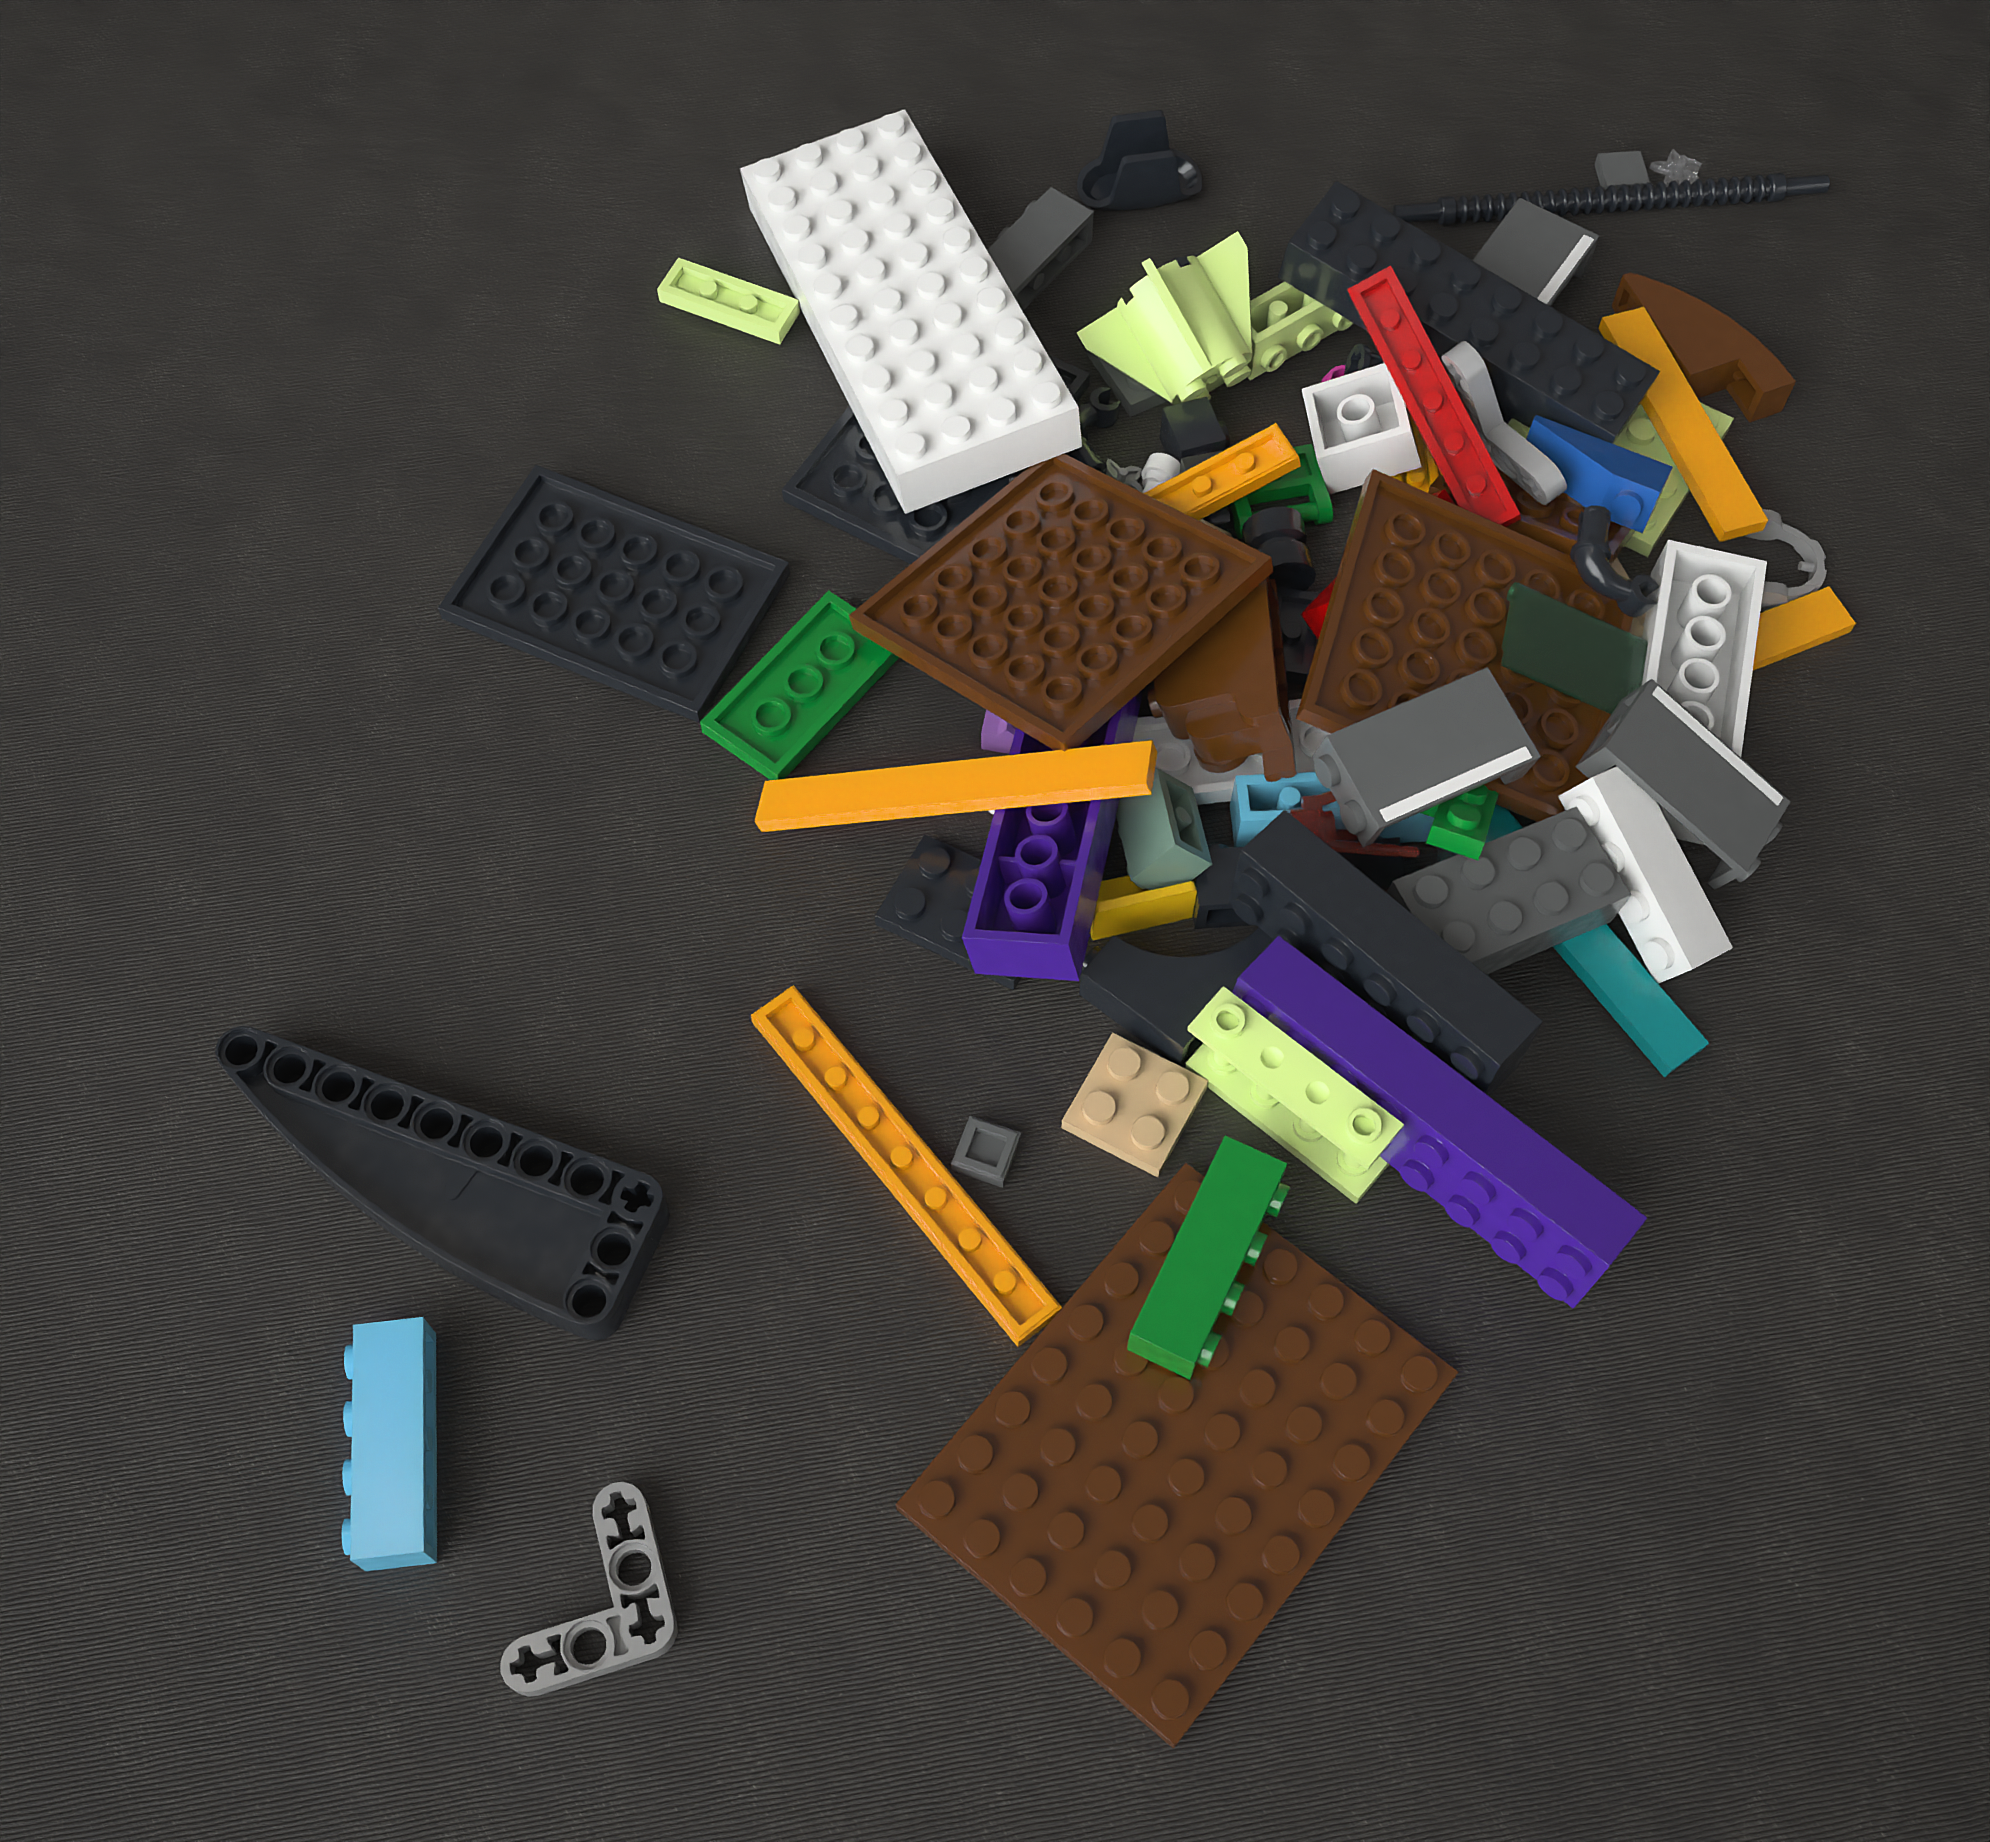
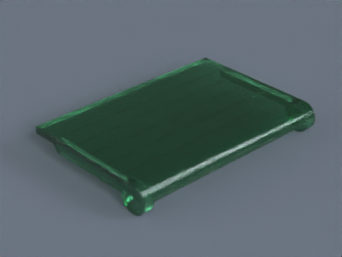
[1501,582,1648,714]

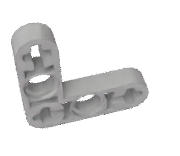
[1441,341,1567,505]
[500,1482,678,1697]

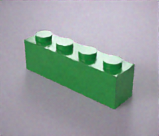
[1127,1135,1290,1380]

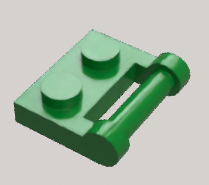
[1229,444,1333,539]

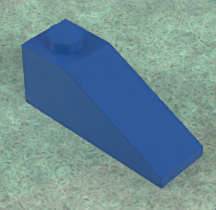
[1526,415,1673,533]

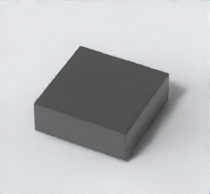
[1594,151,1650,191]
[951,1116,1021,1188]

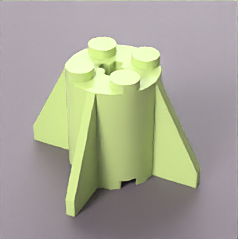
[1077,231,1253,405]

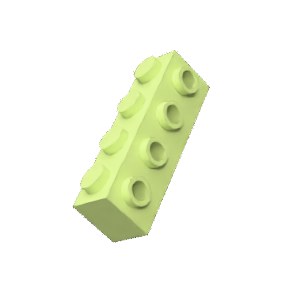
[1247,282,1353,380]

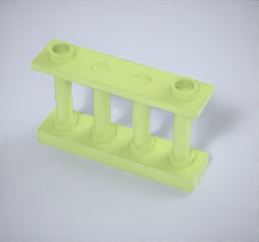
[1185,986,1404,1204]

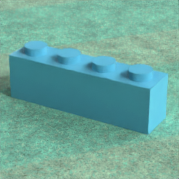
[1230,772,1434,847]
[342,1317,437,1571]

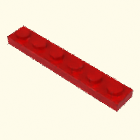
[1347,266,1521,527]

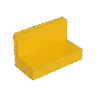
[1090,875,1197,940]

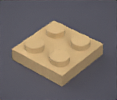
[1061,1032,1209,1177]

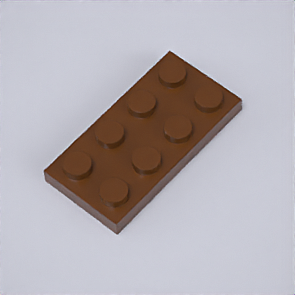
[1428,467,1635,565]

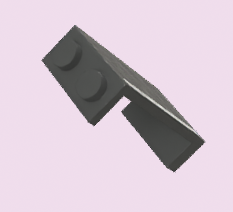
[1472,198,1599,307]
[1312,667,1541,848]
[1576,679,1790,890]

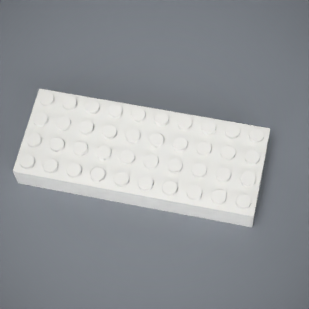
[740,109,1082,514]

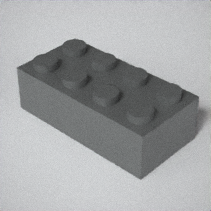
[1387,806,1631,975]

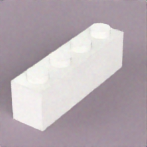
[1558,766,1733,984]

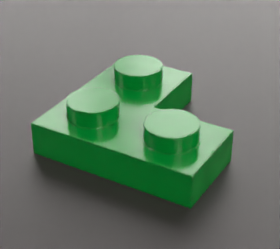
[1420,785,1499,860]

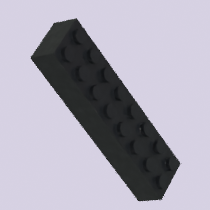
[1278,181,1660,444]

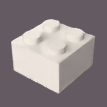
[1302,363,1422,495]

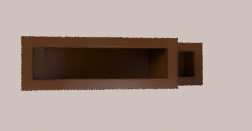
[1611,272,1796,423]

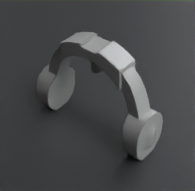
[1744,509,1827,612]

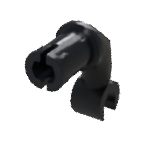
[1064,387,1121,474]
[1570,505,1659,618]

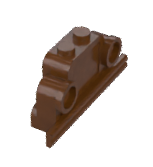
[1148,576,1297,782]

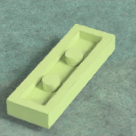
[657,258,800,344]

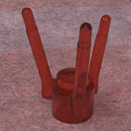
[1287,791,1420,858]

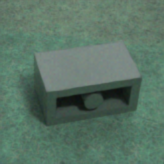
[1116,768,1212,890]

